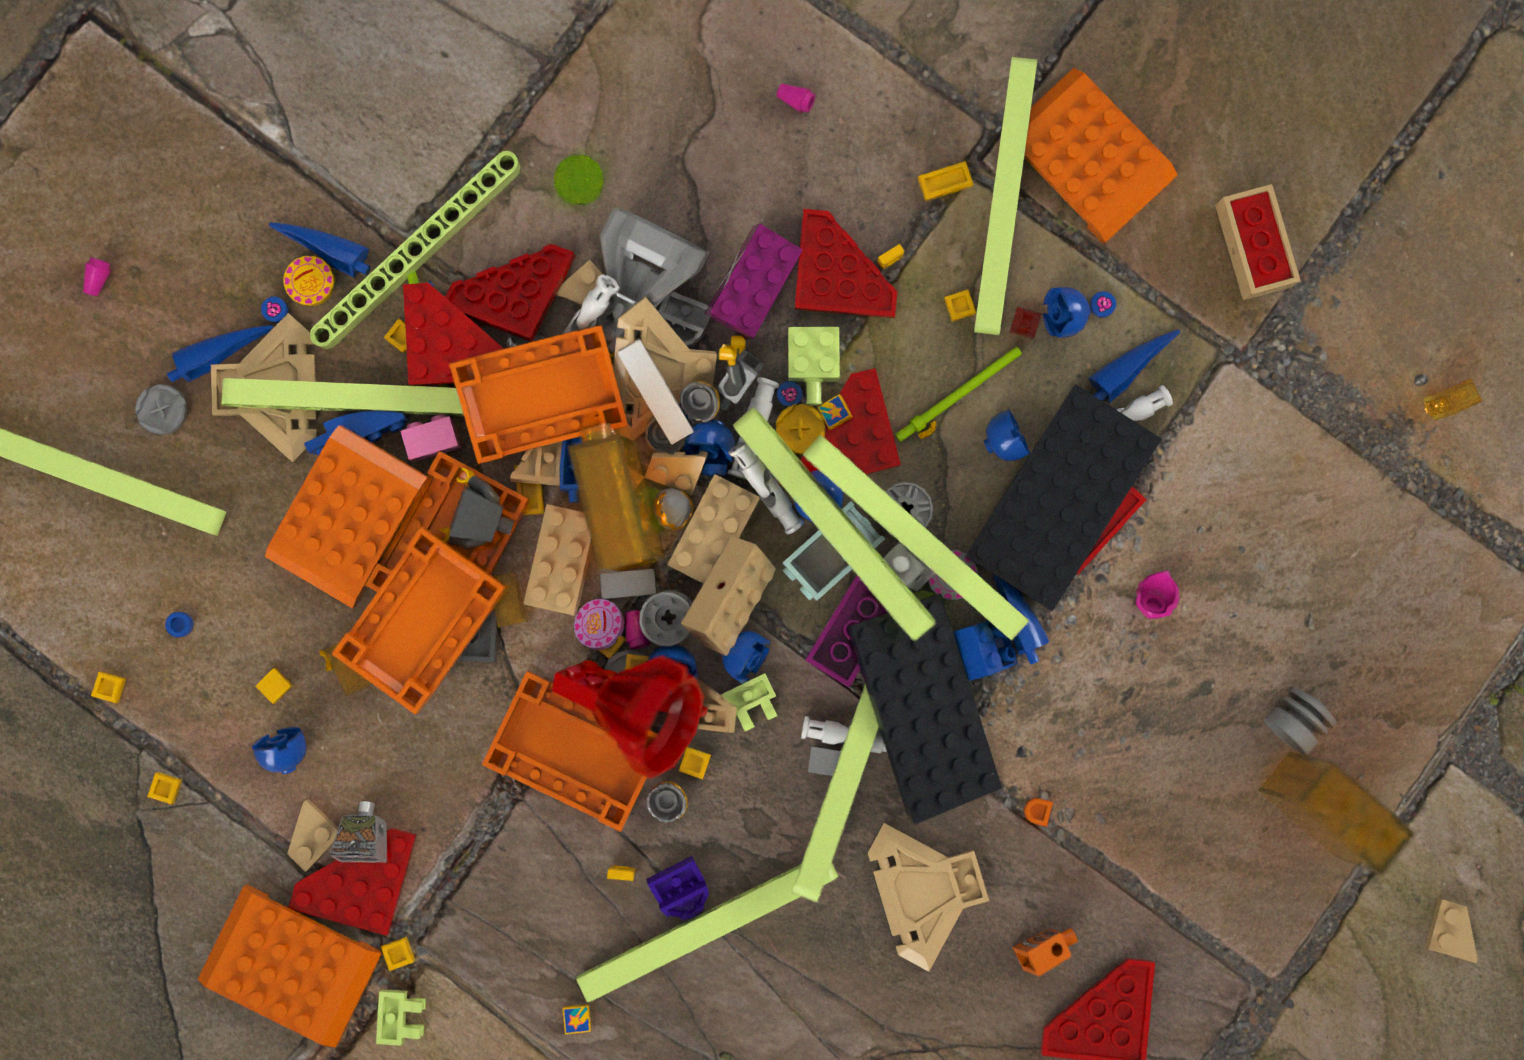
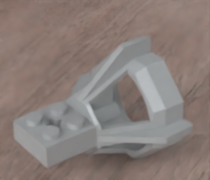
[595,208,709,352]

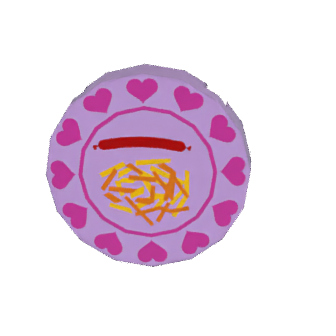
[574,599,625,650]

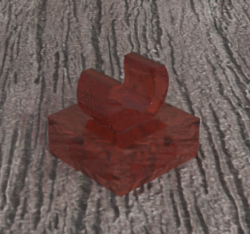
[1009,307,1041,339]

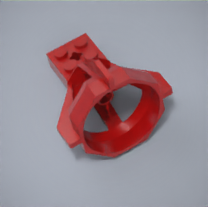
[552,656,707,779]

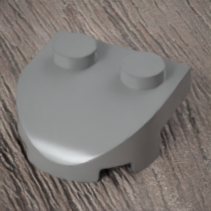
[658,291,711,346]

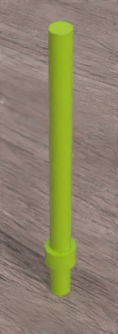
[894,347,1022,442]

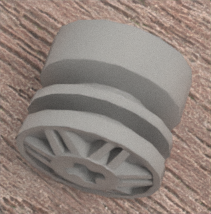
[878,482,933,537]
[639,590,693,646]
[1264,687,1337,756]

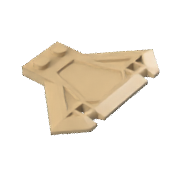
[613,296,717,444]
[211,313,317,463]
[868,823,989,972]

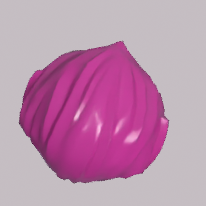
[1135,571,1180,619]

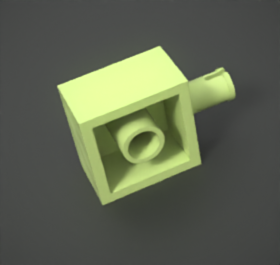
[788,327,840,406]

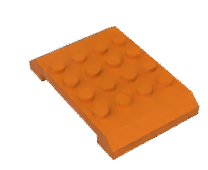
[1000,68,1178,245]
[449,325,628,464]
[265,425,429,609]
[365,451,530,592]
[332,527,507,715]
[482,671,659,832]
[198,884,383,1048]

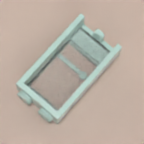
[782,501,885,601]

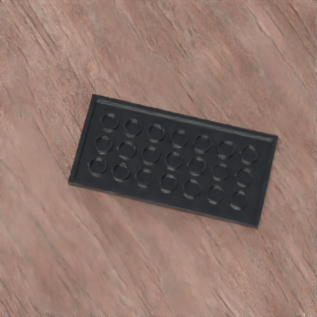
[965,384,1162,611]
[847,594,1002,825]

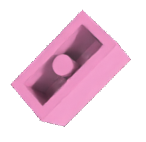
[400,414,462,463]

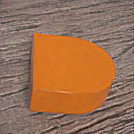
[1023,798,1053,827]

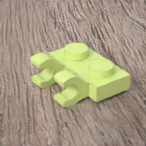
[721,673,777,731]
[376,989,426,1046]

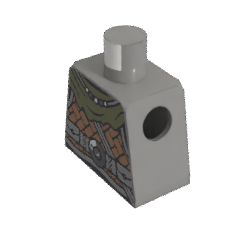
[330,801,387,862]

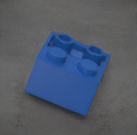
[953,620,1018,681]

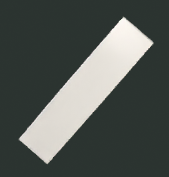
[617,339,693,444]

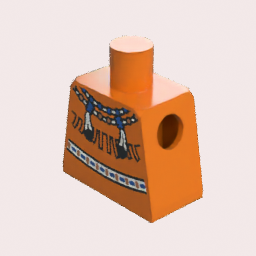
[1012,928,1078,977]

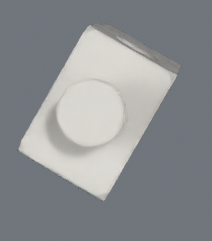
[883,541,935,592]

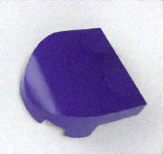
[646,856,709,920]

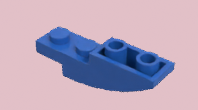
[304,410,410,456]

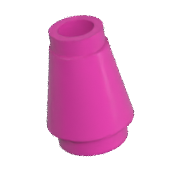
[776,83,815,113]
[83,257,112,297]
[625,610,650,650]

